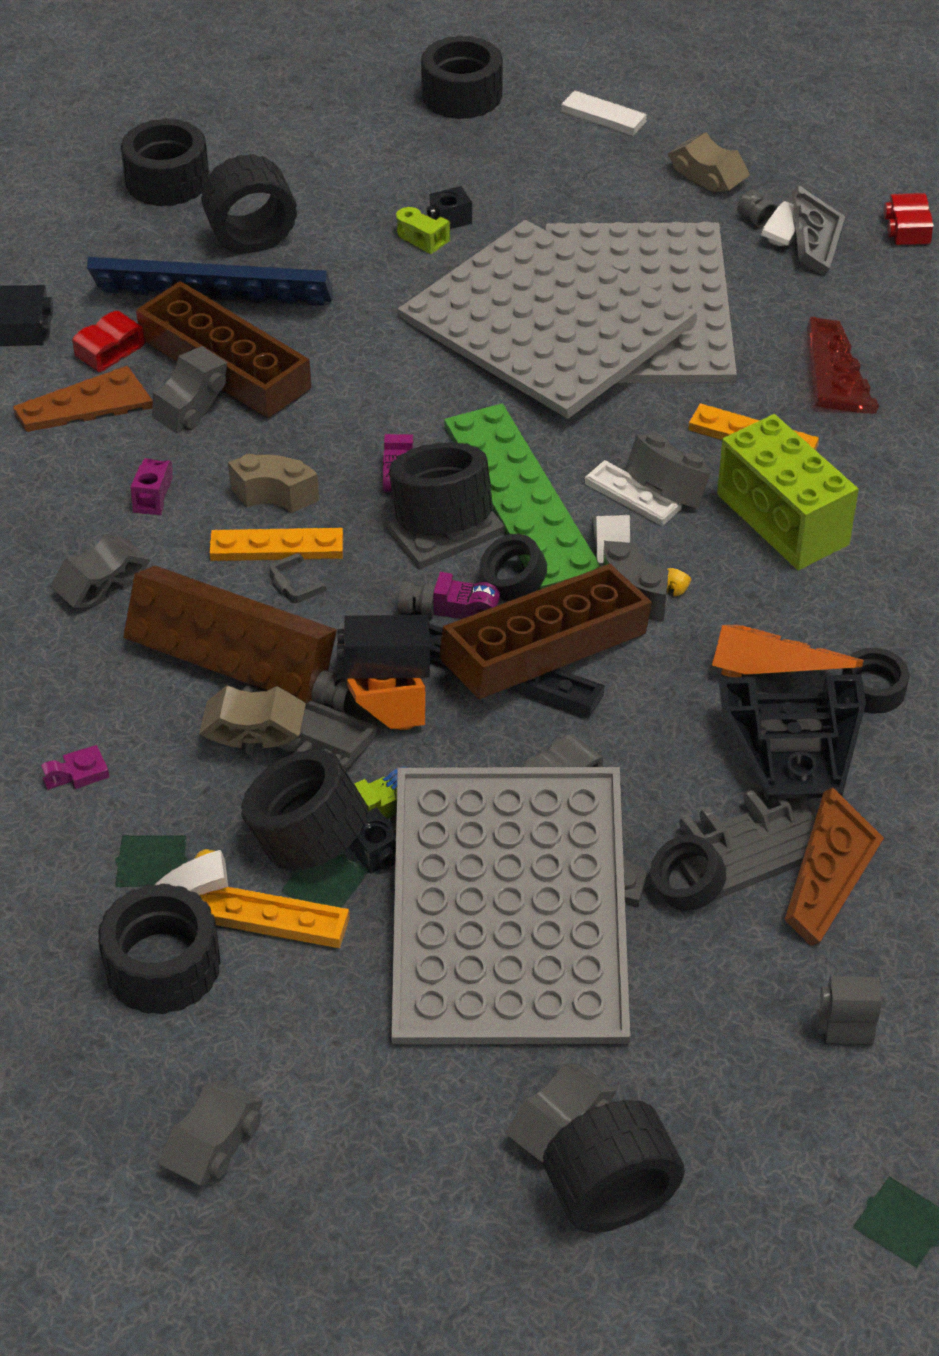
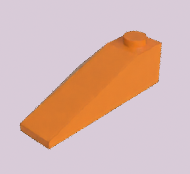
[712,624,864,677]
[347,678,425,730]

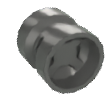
[737,189,778,229]
[398,580,436,617]
[311,670,356,714]

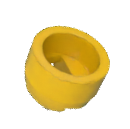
[667,568,691,597]

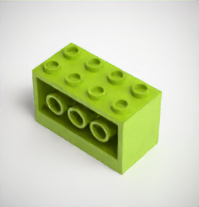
[717,414,859,571]

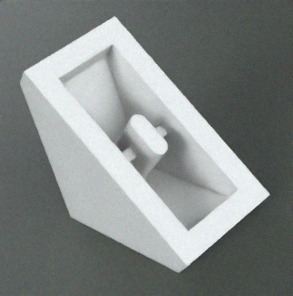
[593,515,630,566]

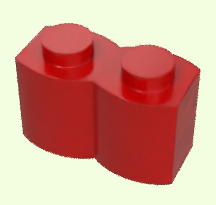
[884,193,933,245]
[72,311,145,372]

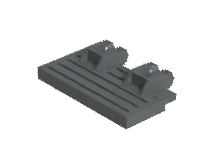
[227,684,378,769]
[678,789,816,901]

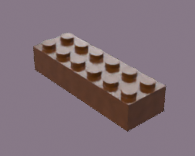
[136,281,312,418]
[439,563,652,699]
[123,565,337,703]

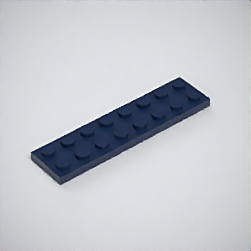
[87,257,334,305]

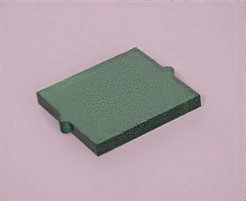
[115,835,188,887]
[282,854,369,908]
[853,1176,939,1268]

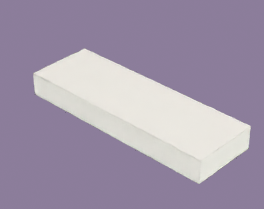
[561,91,647,136]
[585,460,682,526]

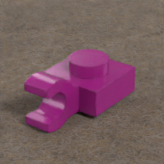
[41,745,109,790]

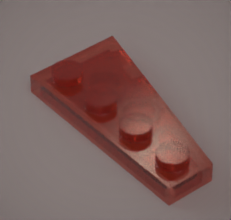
[807,317,879,414]

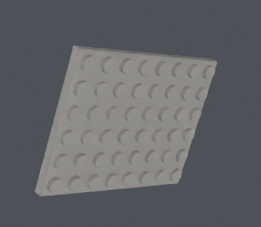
[398,220,697,419]
[546,222,737,383]
[391,767,630,1044]

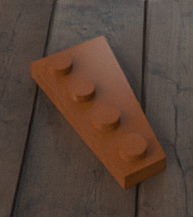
[13,365,153,432]
[785,787,884,946]

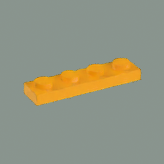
[688,403,819,450]
[210,528,343,561]
[200,887,350,948]

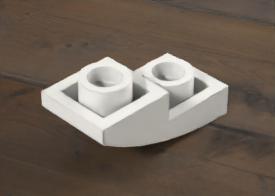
[761,201,796,246]
[155,850,228,895]

